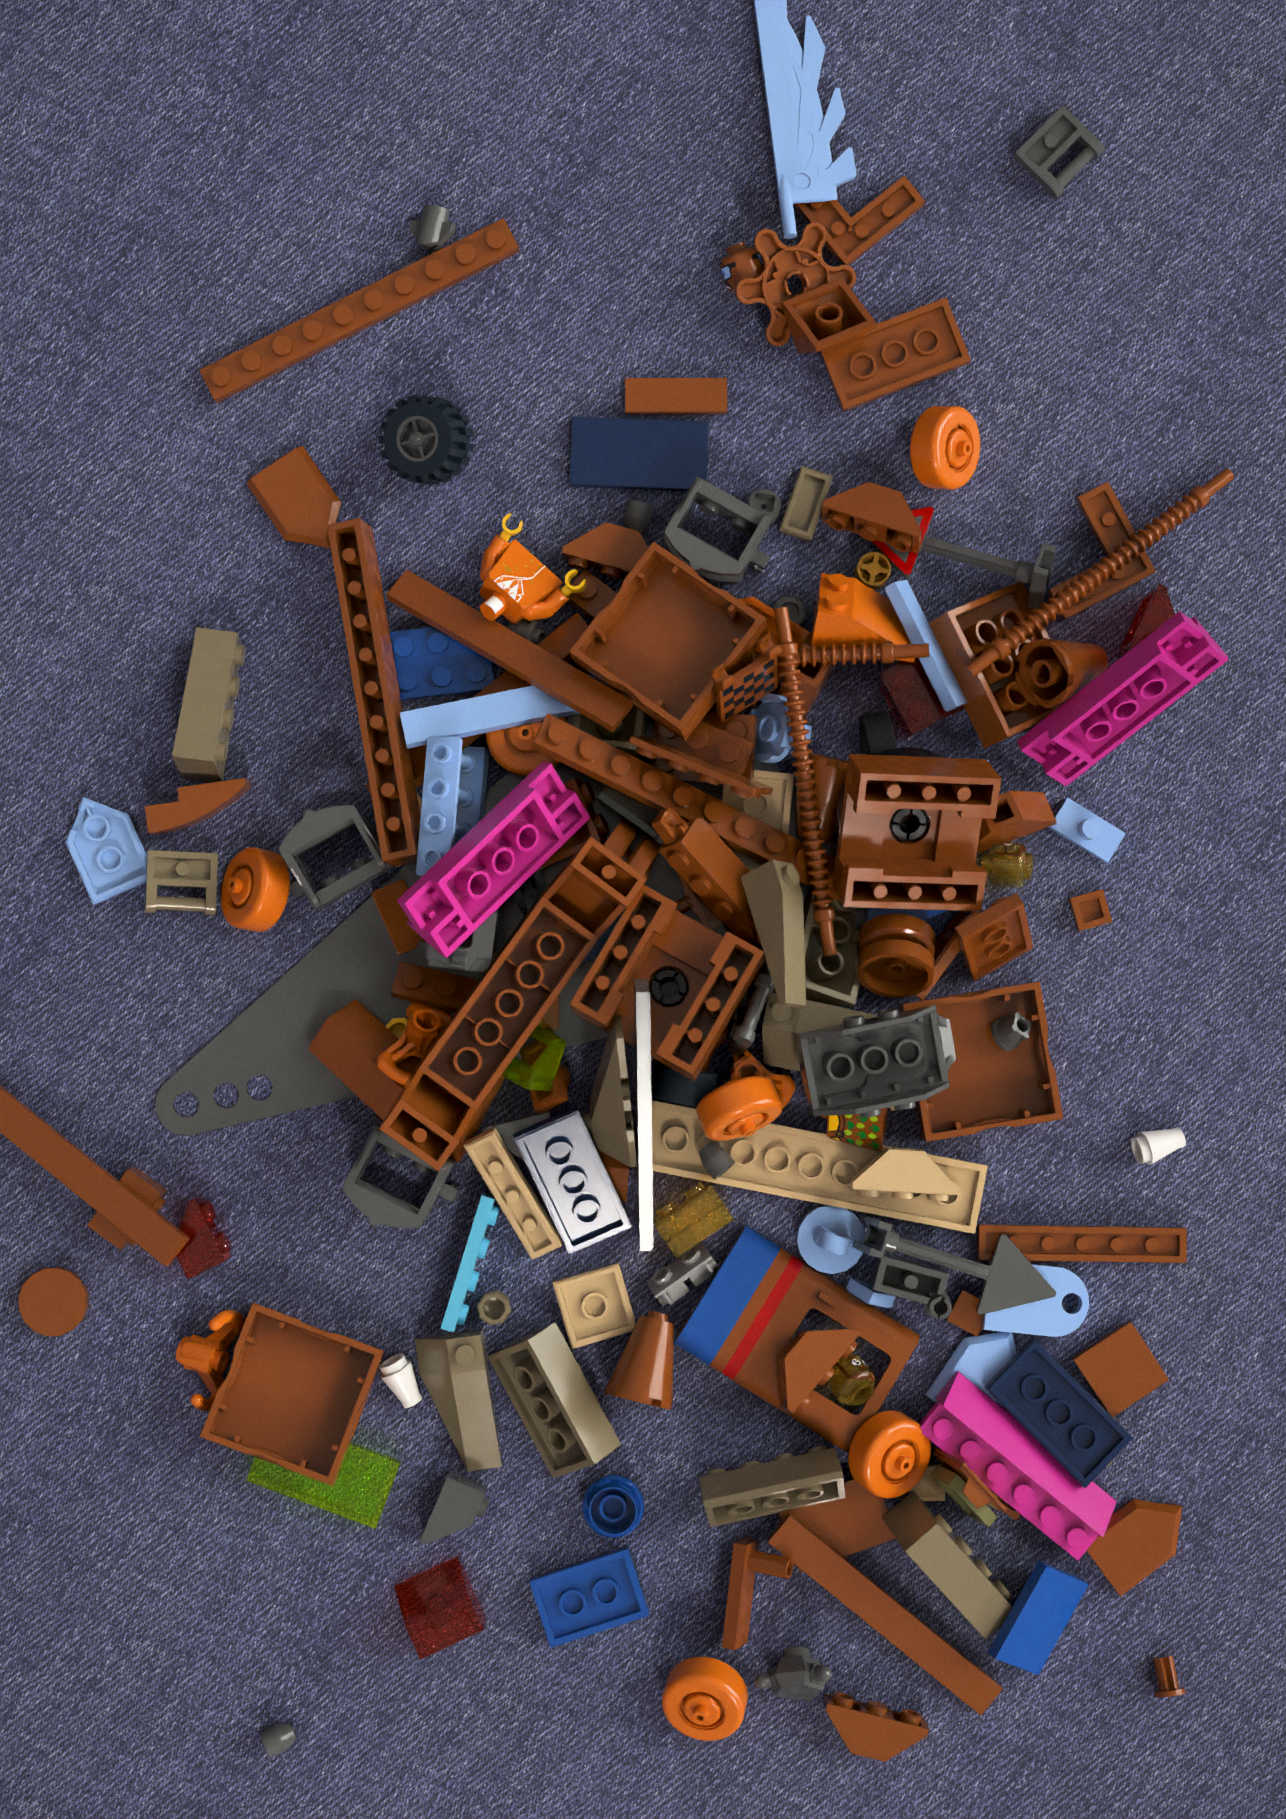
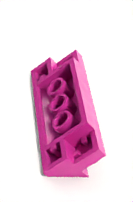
[1017,611,1229,786]
[397,761,590,958]
[919,1371,1117,1560]

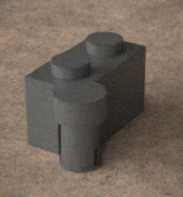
[869,1253,952,1319]

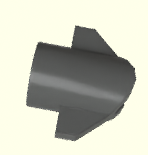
[410,204,456,253]

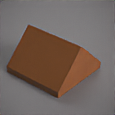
[782,278,876,354]

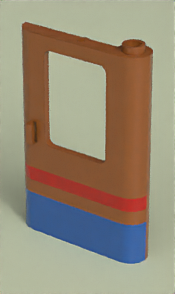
[674,1225,920,1454]

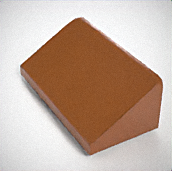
[370,879,426,955]

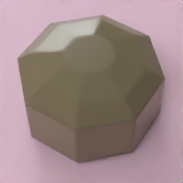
[477,1289,512,1325]

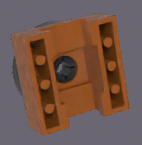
[832,747,1002,911]
[569,885,764,1082]

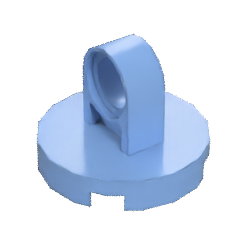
[749,693,812,764]
[796,1205,865,1274]

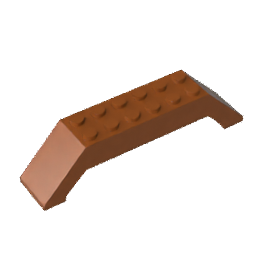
[379,836,647,1171]

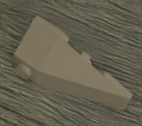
[741,859,806,1009]
[803,887,860,1006]

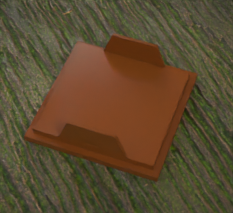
[931,1446,1008,1512]

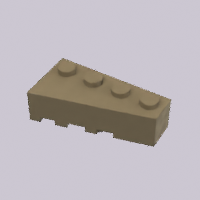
[172,627,246,783]

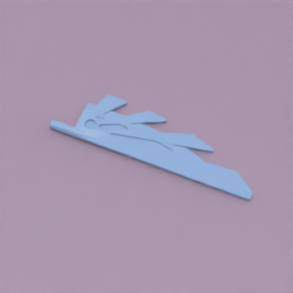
[753,0,856,239]

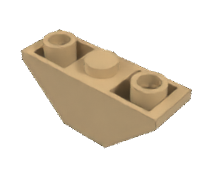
[849,1147,958,1201]

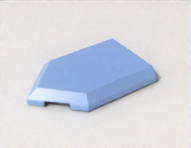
[65,797,147,905]
[925,1331,1016,1406]

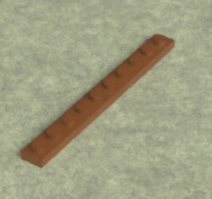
[199,218,520,403]
[531,713,840,901]

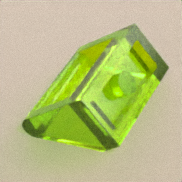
[502,1025,566,1091]

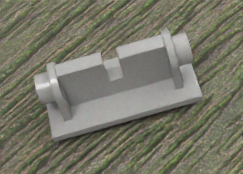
[646,1242,719,1306]

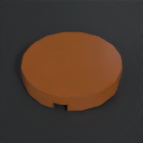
[18,1266,89,1336]

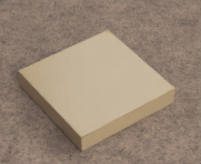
[552,1262,637,1349]

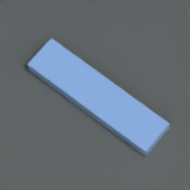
[885,580,968,712]

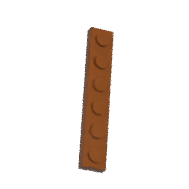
[977,1224,1187,1263]

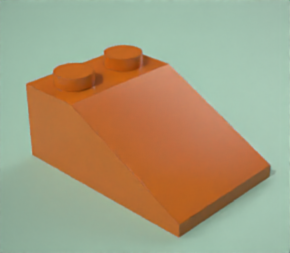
[811,573,915,662]

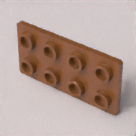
[628,721,773,799]

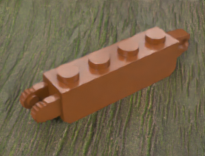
[651,807,763,951]

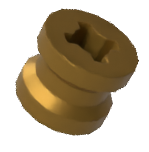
[854,552,891,590]

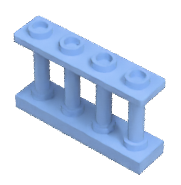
[416,736,490,876]

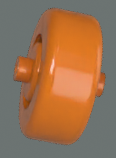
[910,405,980,490]
[486,716,568,776]
[221,847,290,932]
[696,1076,783,1141]
[848,1410,931,1499]
[662,1657,748,1741]

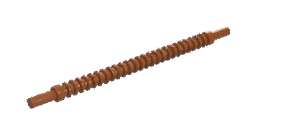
[964,468,1234,678]
[774,607,837,956]
[581,641,929,674]

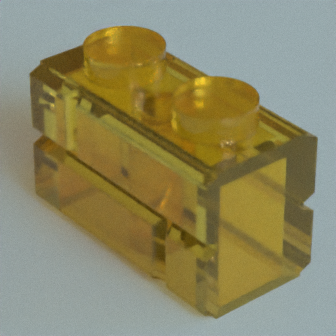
[653,1182,734,1258]

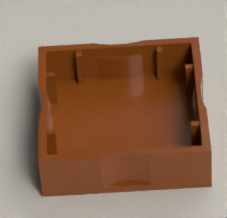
[569,541,769,741]
[899,981,1063,1142]
[200,1303,385,1486]

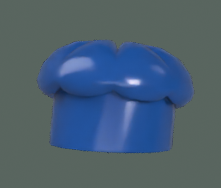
[582,1475,644,1538]

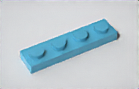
[440,1192,500,1333]

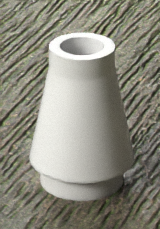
[1131,1127,1186,1165]
[379,1353,422,1408]

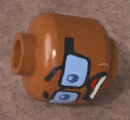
[719,242,764,292]

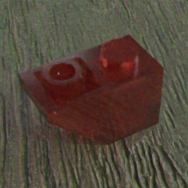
[177,1195,232,1279]

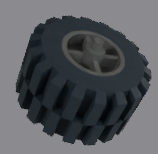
[379,395,474,484]

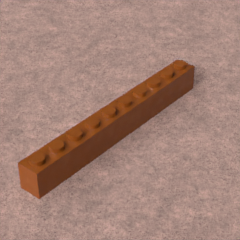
[327,518,421,867]

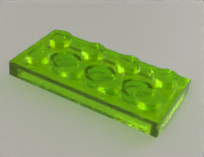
[246,1442,401,1529]

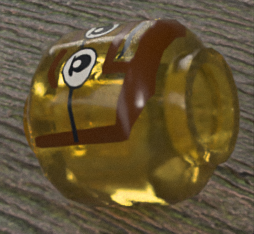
[982,843,1033,888]
[825,1353,876,1406]

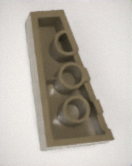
[882,1491,1013,1639]

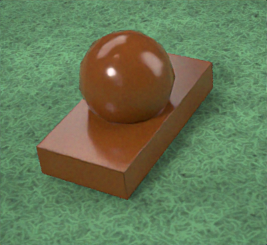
[520,1036,571,1114]

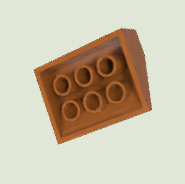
[929,581,1074,749]

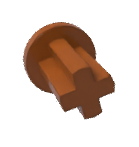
[1153,1655,1186,1697]

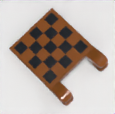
[710,633,782,724]

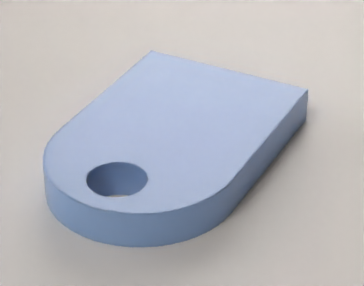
[981,1260,1089,1337]

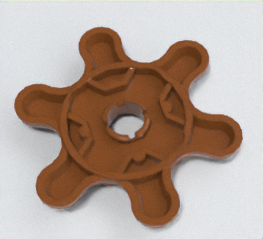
[735,222,856,347]

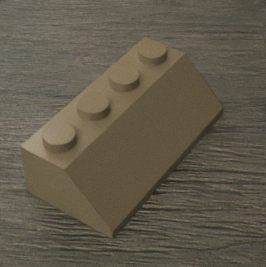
[487,1322,621,1478]
[699,1446,846,1528]

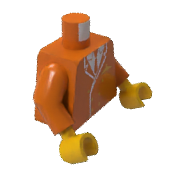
[479,513,587,624]

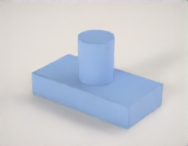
[1048,797,1126,863]

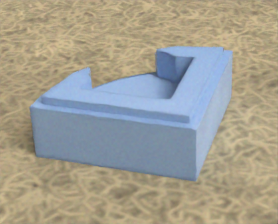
[846,1278,896,1308]

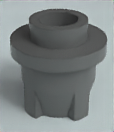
[507,620,546,645]
[991,1012,1033,1051]

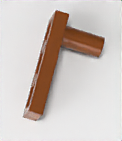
[722,1537,794,1650]

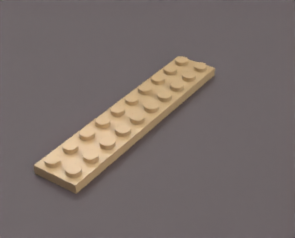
[652,1100,988,1234]

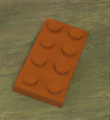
[819,297,971,412]

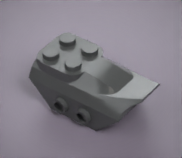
[797,1005,956,1118]

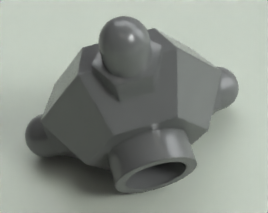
[754,1647,832,1702]

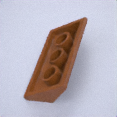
[308,999,421,1120]

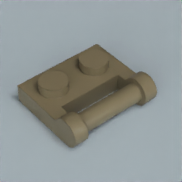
[145,850,218,916]

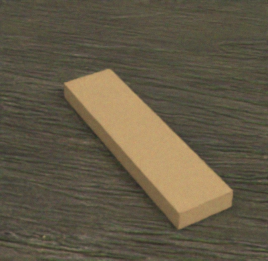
[463,1127,563,1260]

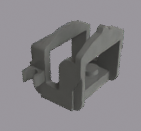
[663,476,773,586]
[279,805,394,911]
[416,908,501,972]
[343,1122,460,1228]

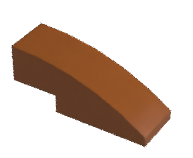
[145,778,252,836]

